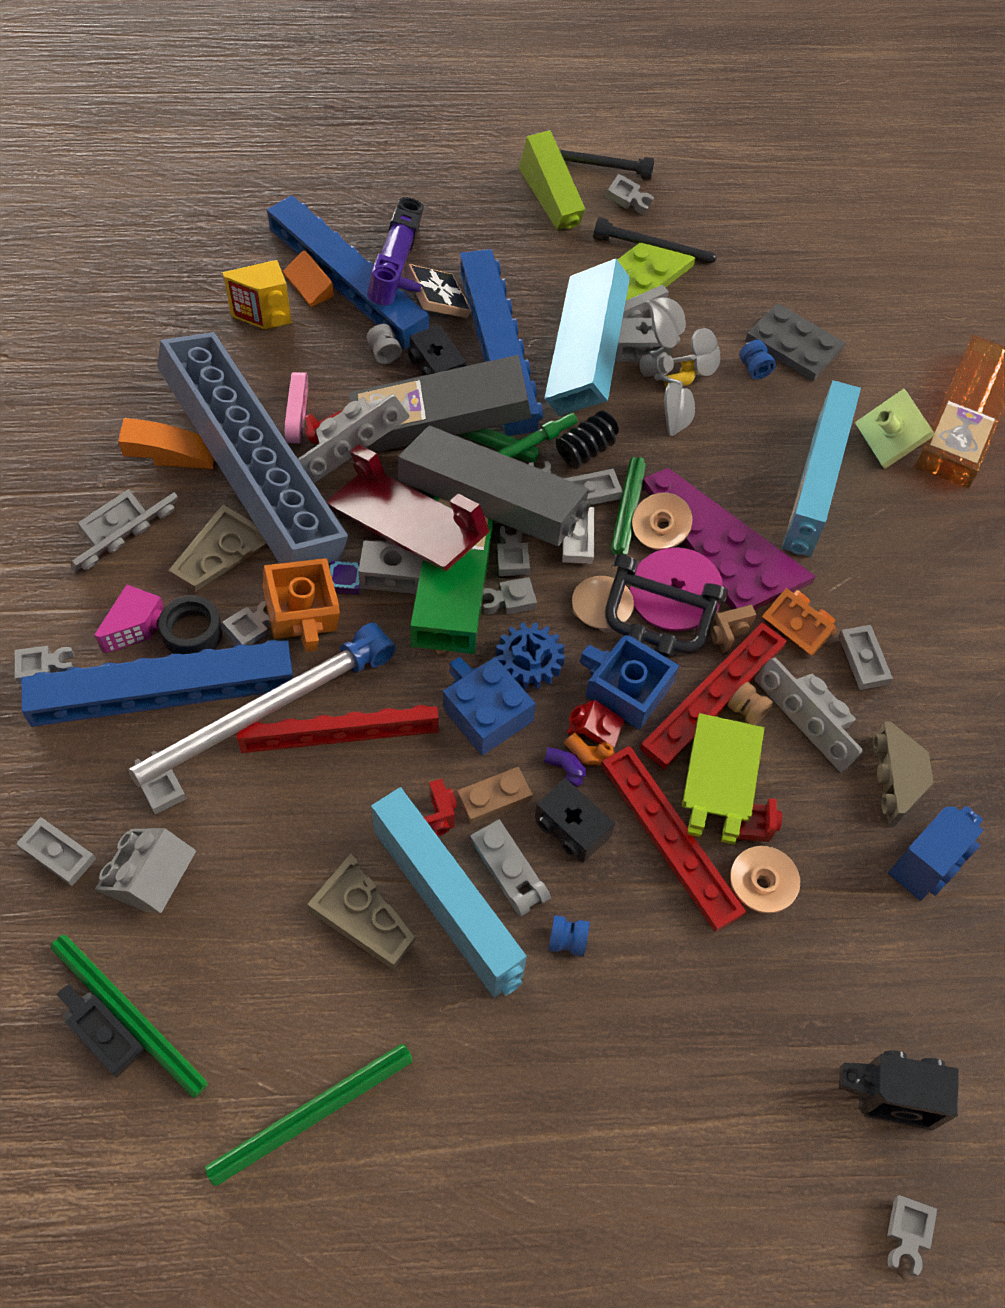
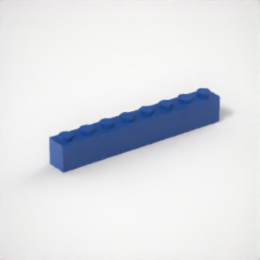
[267,195,430,350]
[460,249,543,436]
[22,640,294,727]

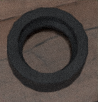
[158,595,223,655]

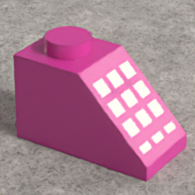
[94,585,164,653]

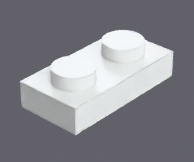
[562,507,594,564]

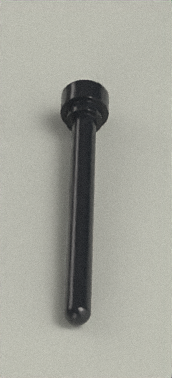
[559,149,654,179]
[593,217,717,263]

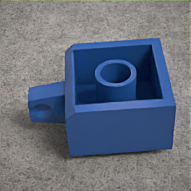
[580,636,679,730]
[443,657,536,756]
[888,806,984,901]

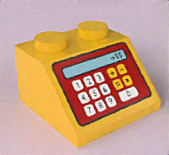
[222,260,292,330]

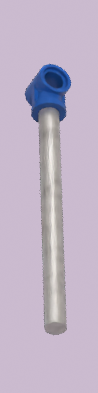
[129,623,396,787]

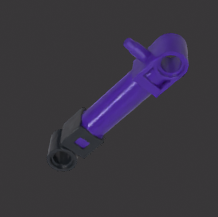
[367,197,424,305]

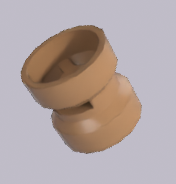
[727,682,773,725]

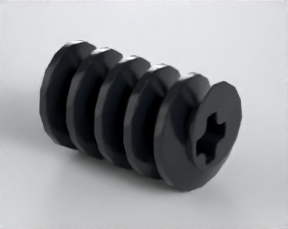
[555,410,619,469]

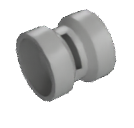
[366,324,402,364]

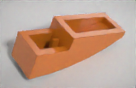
[118,418,215,469]

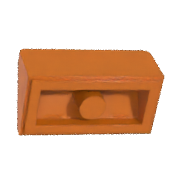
[283,250,334,307]

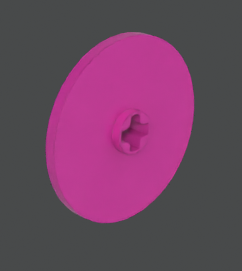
[630,548,723,632]

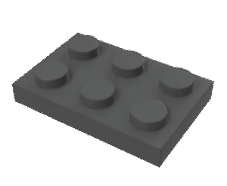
[746,303,845,381]

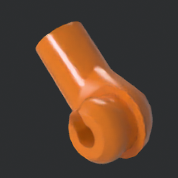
[564,733,614,766]

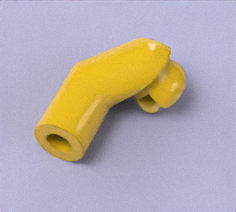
[664,360,697,388]

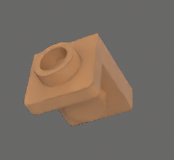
[710,604,756,654]

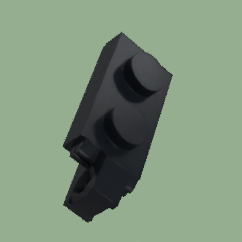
[56,984,146,1078]

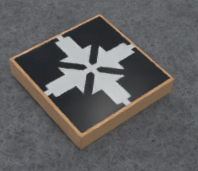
[405,264,471,318]

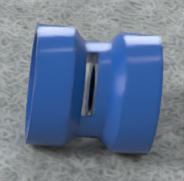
[739,340,776,379]
[548,915,590,957]

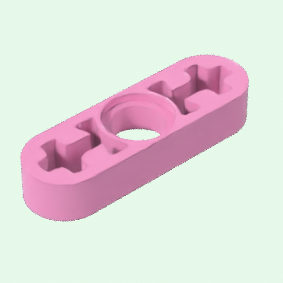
[285,372,308,444]

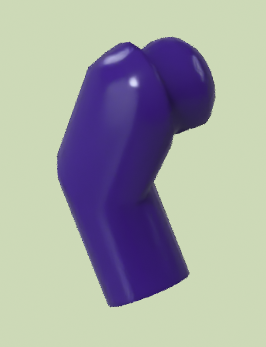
[544,747,586,787]

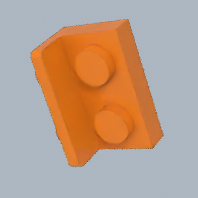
[762,588,837,657]

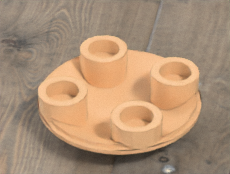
[572,576,634,633]

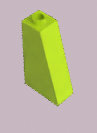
[519,130,586,230]

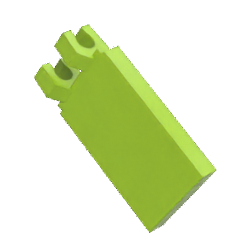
[682,713,765,845]

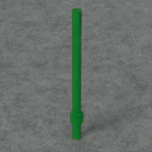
[420,412,578,499]

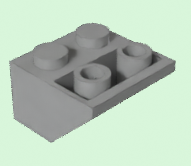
[95,828,196,913]

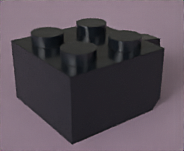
[839,1050,959,1130]

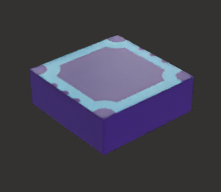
[330,561,360,595]

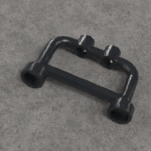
[605,555,729,658]

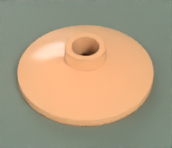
[632,493,693,550]
[730,846,800,913]

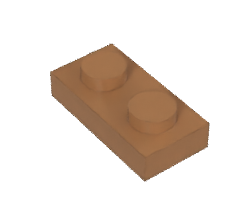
[457,767,532,824]

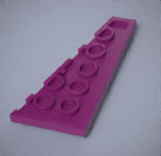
[642,468,816,610]

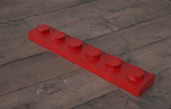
[640,622,787,770]
[237,705,439,753]
[601,746,746,933]

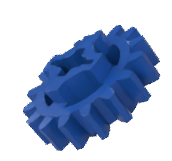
[496,622,565,689]

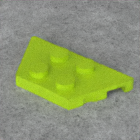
[617,243,695,300]

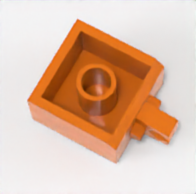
[262,558,340,652]

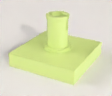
[855,389,935,469]

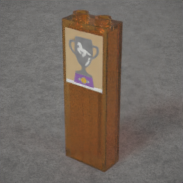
[914,335,1005,489]

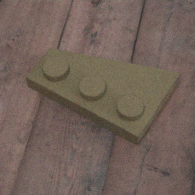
[169,505,267,592]
[307,854,415,970]

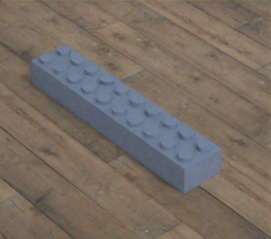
[157,332,348,564]

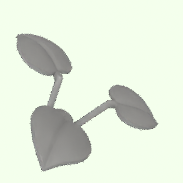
[640,297,720,436]

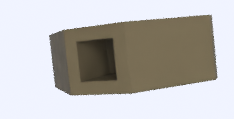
[873,722,934,826]

